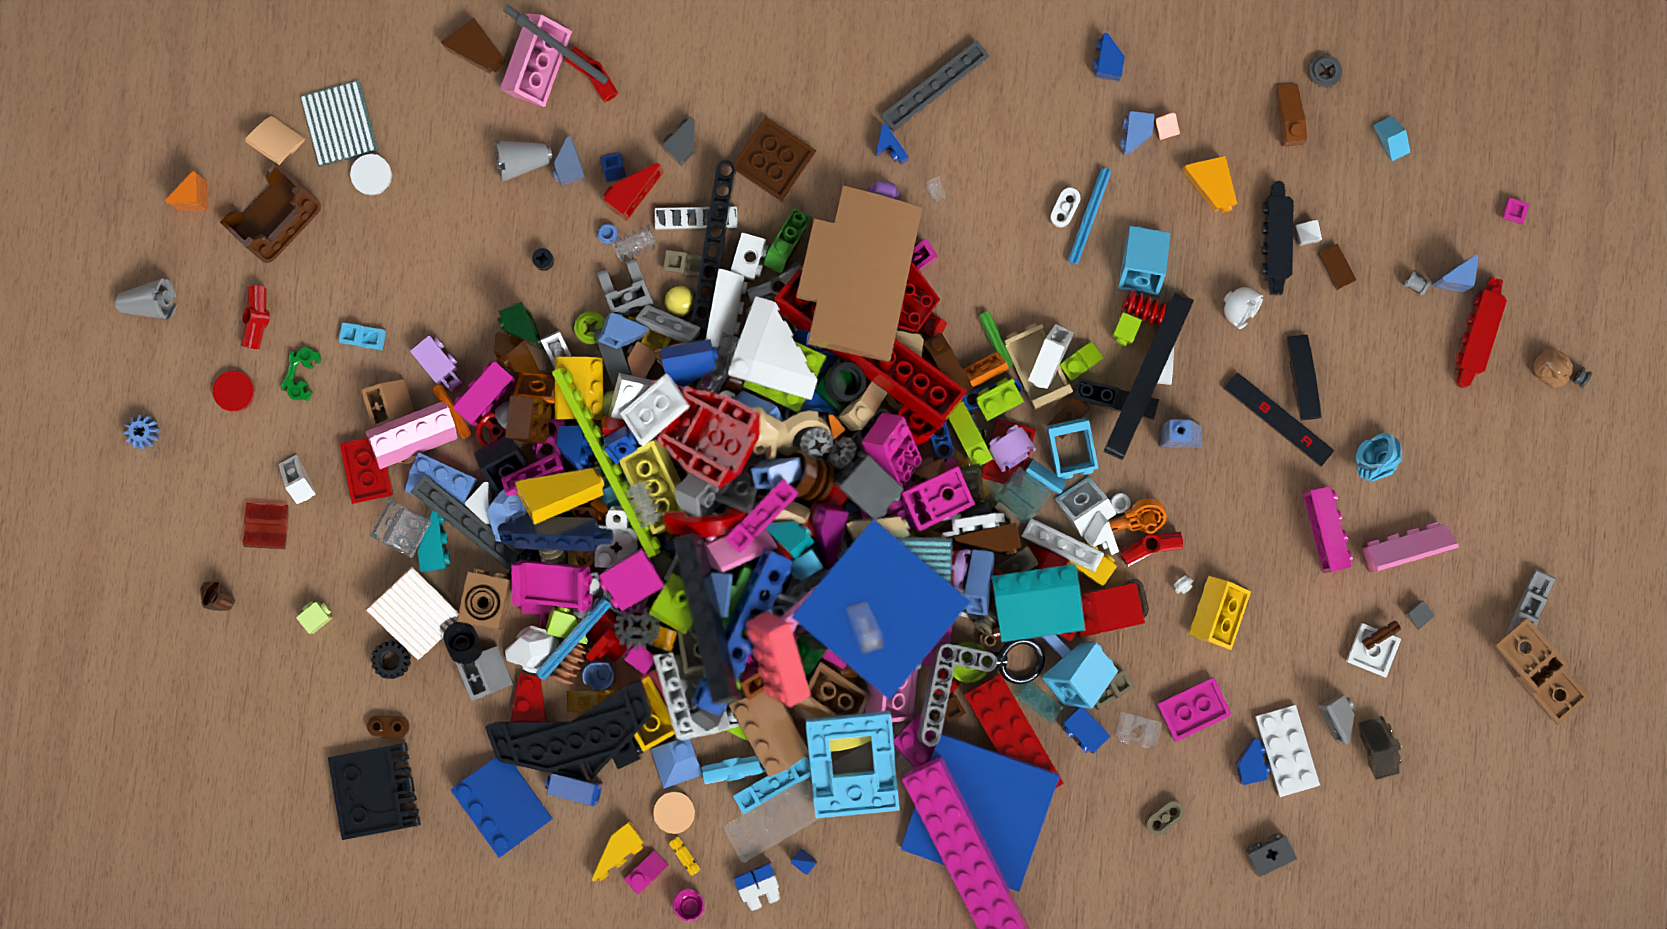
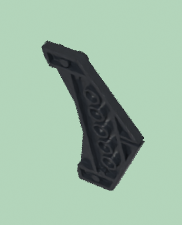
[485,679,653,781]

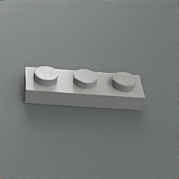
[636,304,701,343]

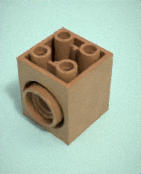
[457,569,512,629]

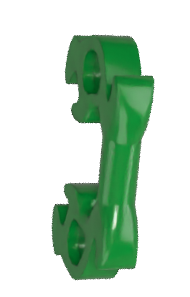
[281,347,322,401]

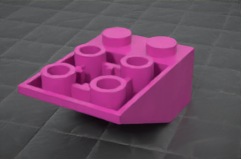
[862,413,922,488]

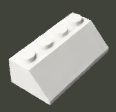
[706,269,748,359]

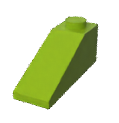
[949,401,993,468]

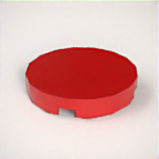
[213,371,255,412]

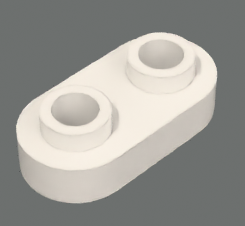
[1050,188,1080,228]

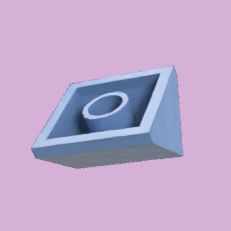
[1433,255,1479,292]

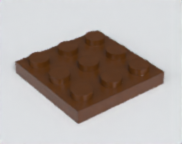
[731,117,816,202]

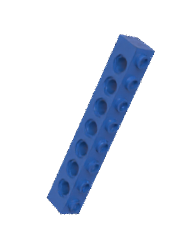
[691,548,793,716]

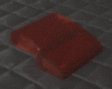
[243,503,289,549]

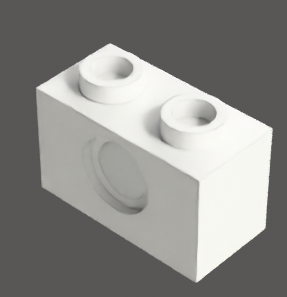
[730,233,769,281]

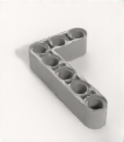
[917,643,997,746]

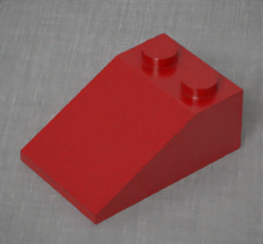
[603,163,663,221]
[1080,583,1145,637]

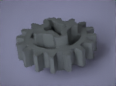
[614,605,660,651]

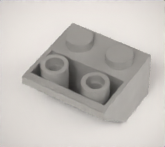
[456,646,513,701]

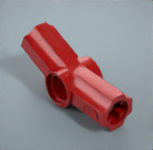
[565,47,619,103]
[241,285,270,349]
[1119,532,1183,567]

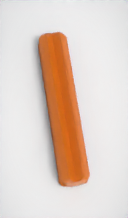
[432,384,472,440]

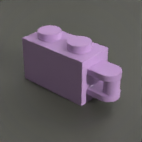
[410,336,462,391]

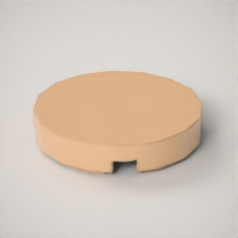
[653,792,695,834]

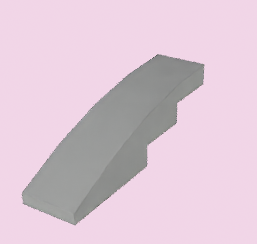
[1506,569,1556,653]

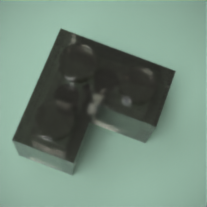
[1359,716,1402,780]

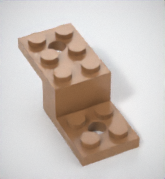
[1494,618,1590,725]

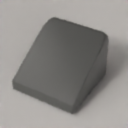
[1405,600,1434,630]

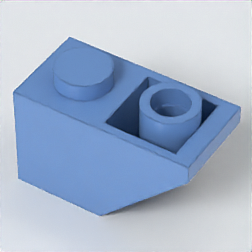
[1120,111,1155,156]
[598,313,649,349]
[751,458,803,489]

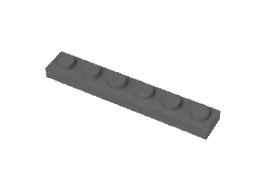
[881,40,990,133]
[411,475,521,570]

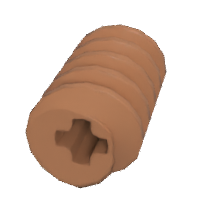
[549,643,589,684]

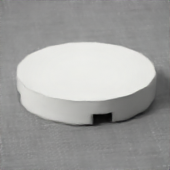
[350,154,392,196]

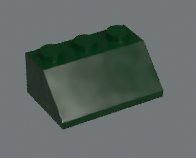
[497,302,544,349]

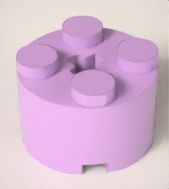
[989,425,1037,472]

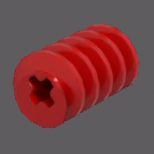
[1120,289,1166,328]

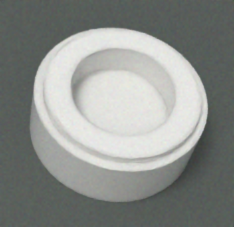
[1110,493,1131,514]

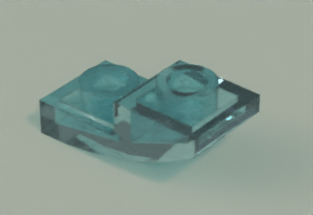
[1017,681,1064,725]

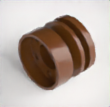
[788,450,835,503]

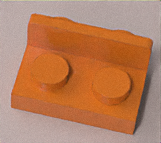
[963,352,1009,387]

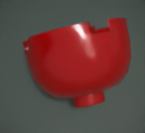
[897,405,936,445]

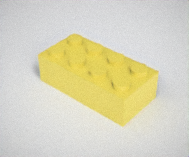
[619,440,688,534]

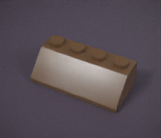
[729,691,809,777]

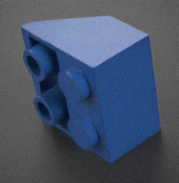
[557,426,595,471]

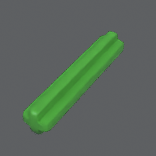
[979,311,1013,368]

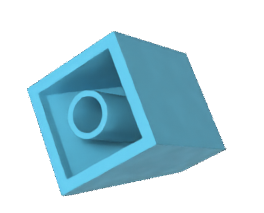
[1118,226,1171,296]
[1042,642,1118,709]

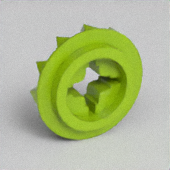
[574,311,605,344]

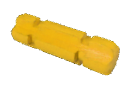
[669,837,700,876]

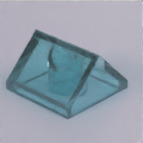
[993,467,1051,524]

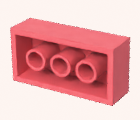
[746,611,811,707]

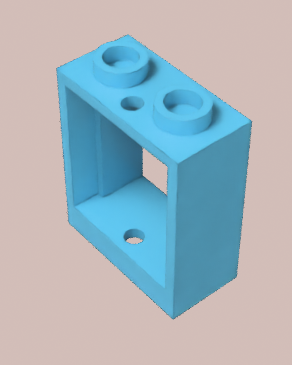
[1046,417,1099,479]

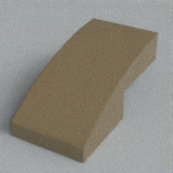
[663,250,707,277]
[1094,670,1135,710]

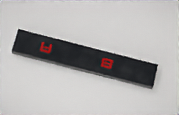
[1224,373,1335,467]

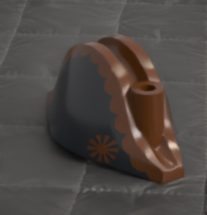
[200,580,236,611]

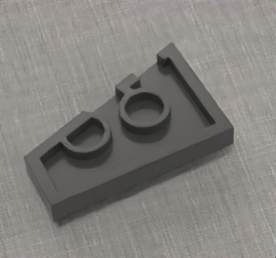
[715,451,766,514]

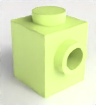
[296,601,333,634]

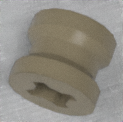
[973,612,999,636]

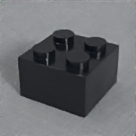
[473,436,529,493]

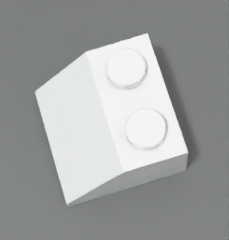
[1055,476,1116,537]

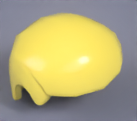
[664,286,696,317]

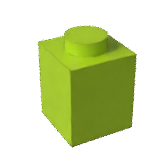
[1112,312,1142,346]

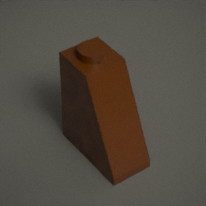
[441,18,506,74]

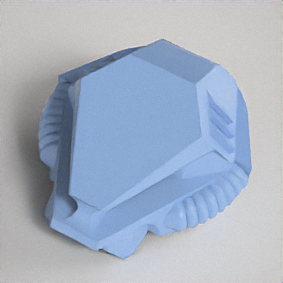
[487,489,529,542]

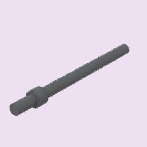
[503,4,609,85]

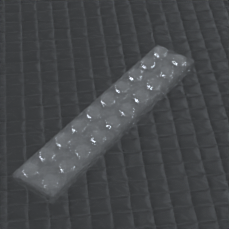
[722,722,911,864]

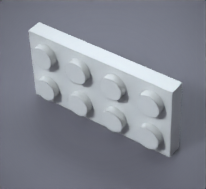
[1255,705,1320,797]

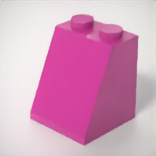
[598,547,665,611]

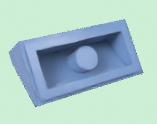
[711,573,732,617]

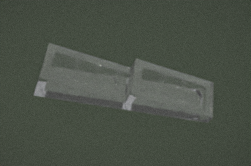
[696,332,740,394]

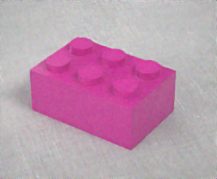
[453,361,517,427]

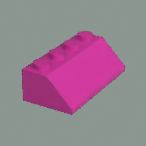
[1303,486,1353,573]

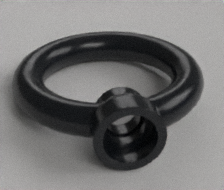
[992,638,1045,684]

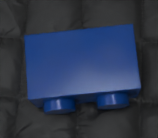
[1062,707,1111,754]

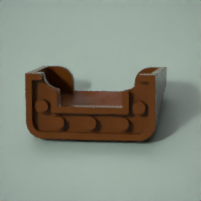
[220,163,321,263]

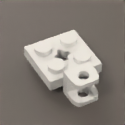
[595,506,638,568]
[942,513,1005,537]

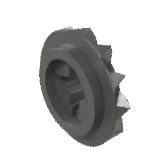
[1309,55,1342,88]

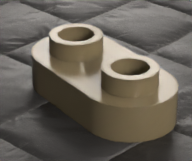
[1146,801,1184,835]

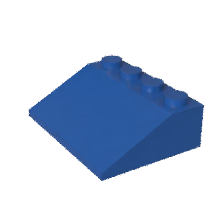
[451,758,553,858]

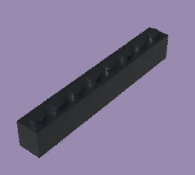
[674,533,741,705]

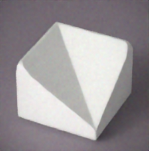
[1295,220,1322,246]

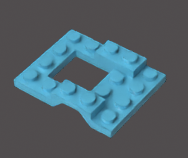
[806,711,899,818]

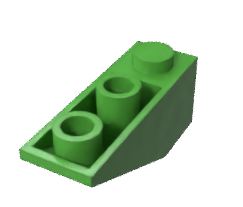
[763,208,812,274]

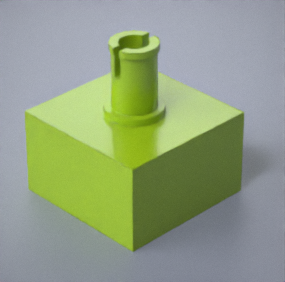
[649,573,693,634]

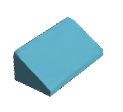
[1025,460,1067,495]

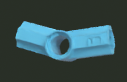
[702,755,766,784]

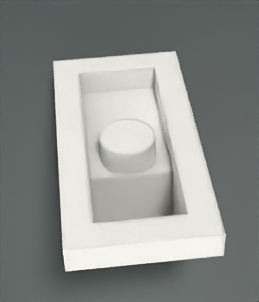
[540,331,572,369]
[1084,511,1119,555]

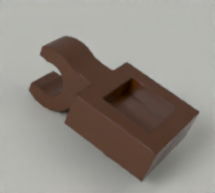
[929,695,966,723]

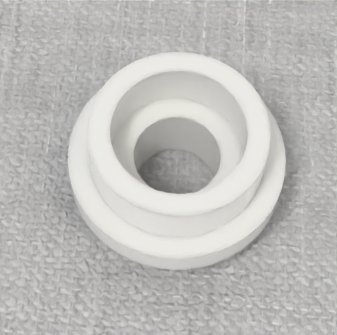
[1173,575,1193,594]

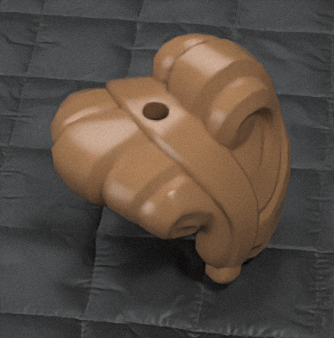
[1533,348,1573,388]

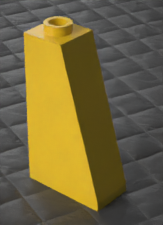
[515,468,604,525]

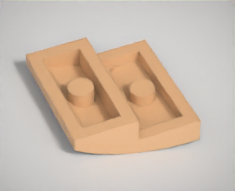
[245,116,305,165]

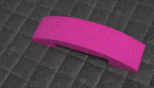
[725,479,799,553]

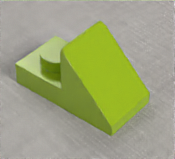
[1060,342,1104,382]

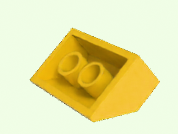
[555,357,603,421]
[1189,576,1251,650]
[634,676,675,752]

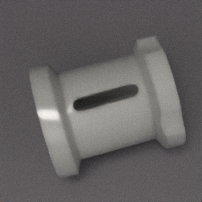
[1404,271,1432,297]

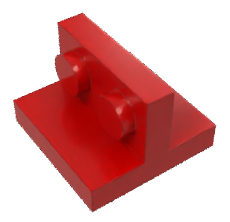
[585,609,627,663]

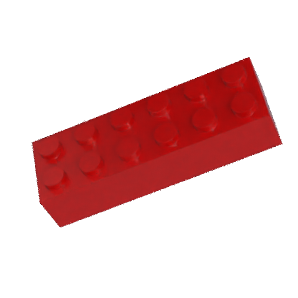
[964,673,1064,789]

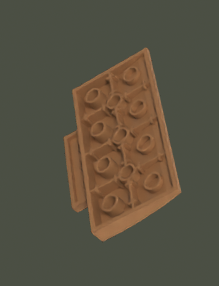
[796,186,922,362]

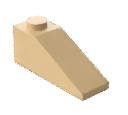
[837,380,887,432]

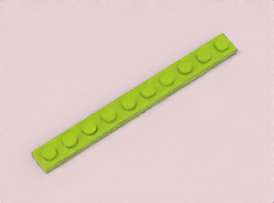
[552,368,661,558]

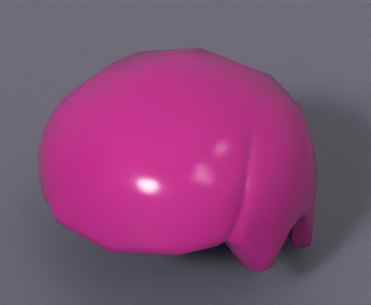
[673,889,705,922]

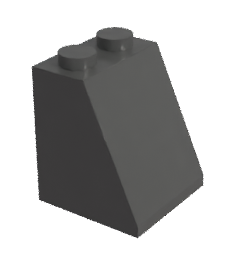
[833,451,904,521]

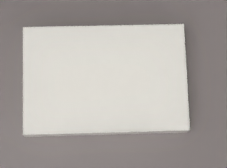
[620,374,690,446]

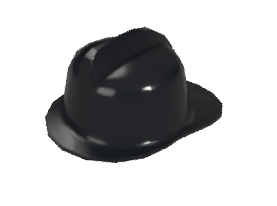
[443,622,483,665]

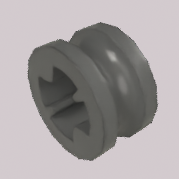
[1573,367,1592,388]

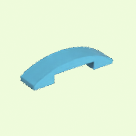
[733,756,812,814]

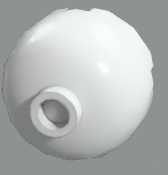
[1224,287,1263,329]

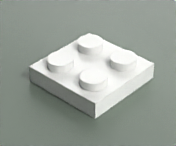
[1346,623,1401,678]

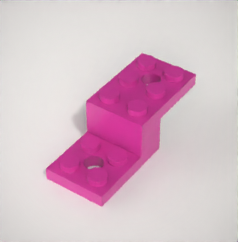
[858,466,975,531]

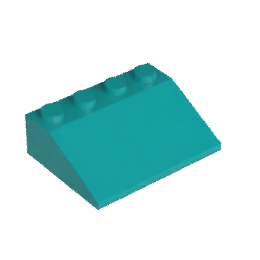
[992,564,1085,642]

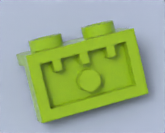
[975,378,1024,421]

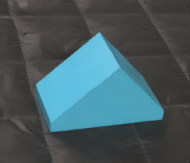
[1373,116,1410,162]

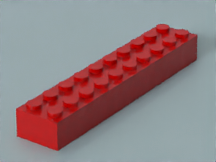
[774,269,967,430]

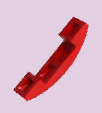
[664,509,749,537]

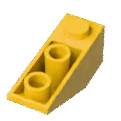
[592,821,645,882]

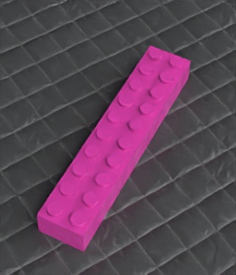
[902,756,1030,929]

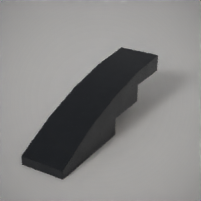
[1286,334,1322,421]

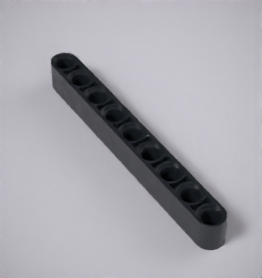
[691,160,736,342]
[1103,292,1194,460]

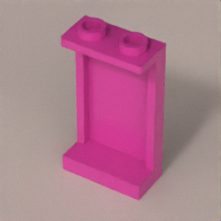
[511,560,592,612]

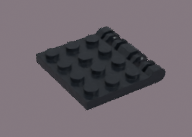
[328,743,421,840]

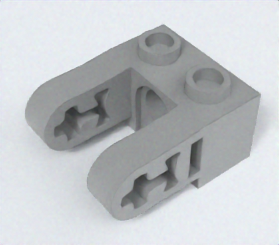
[597,258,654,317]

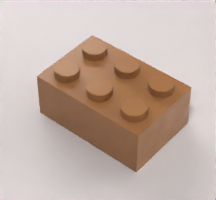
[796,662,870,718]

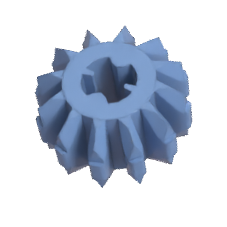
[123,414,160,450]

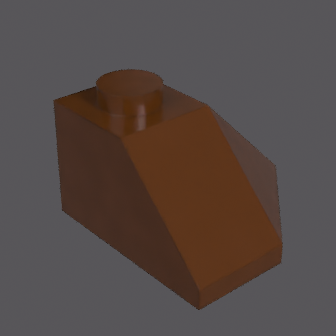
[494,332,540,374]

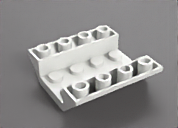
[654,653,740,740]

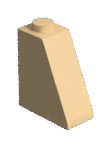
[845,515,910,542]

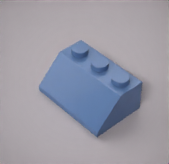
[405,453,479,508]

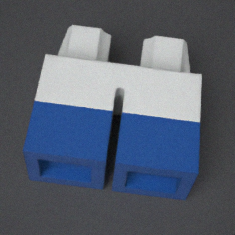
[733,862,780,911]

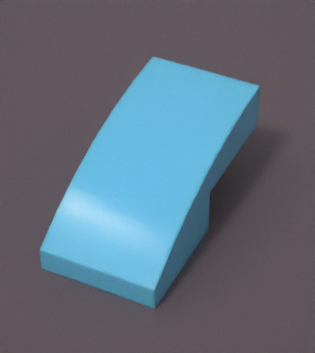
[338,322,386,351]

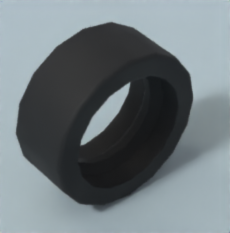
[824,362,866,402]

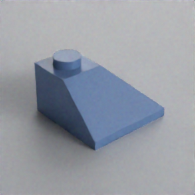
[651,739,703,788]

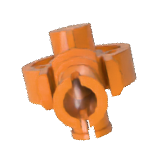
[1108,498,1167,534]

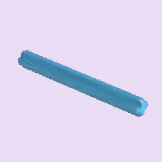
[1068,168,1112,265]
[536,597,611,680]

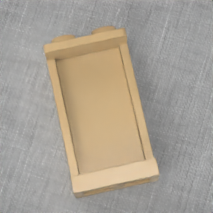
[1004,323,1073,410]

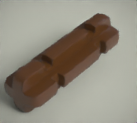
[1362,621,1401,650]

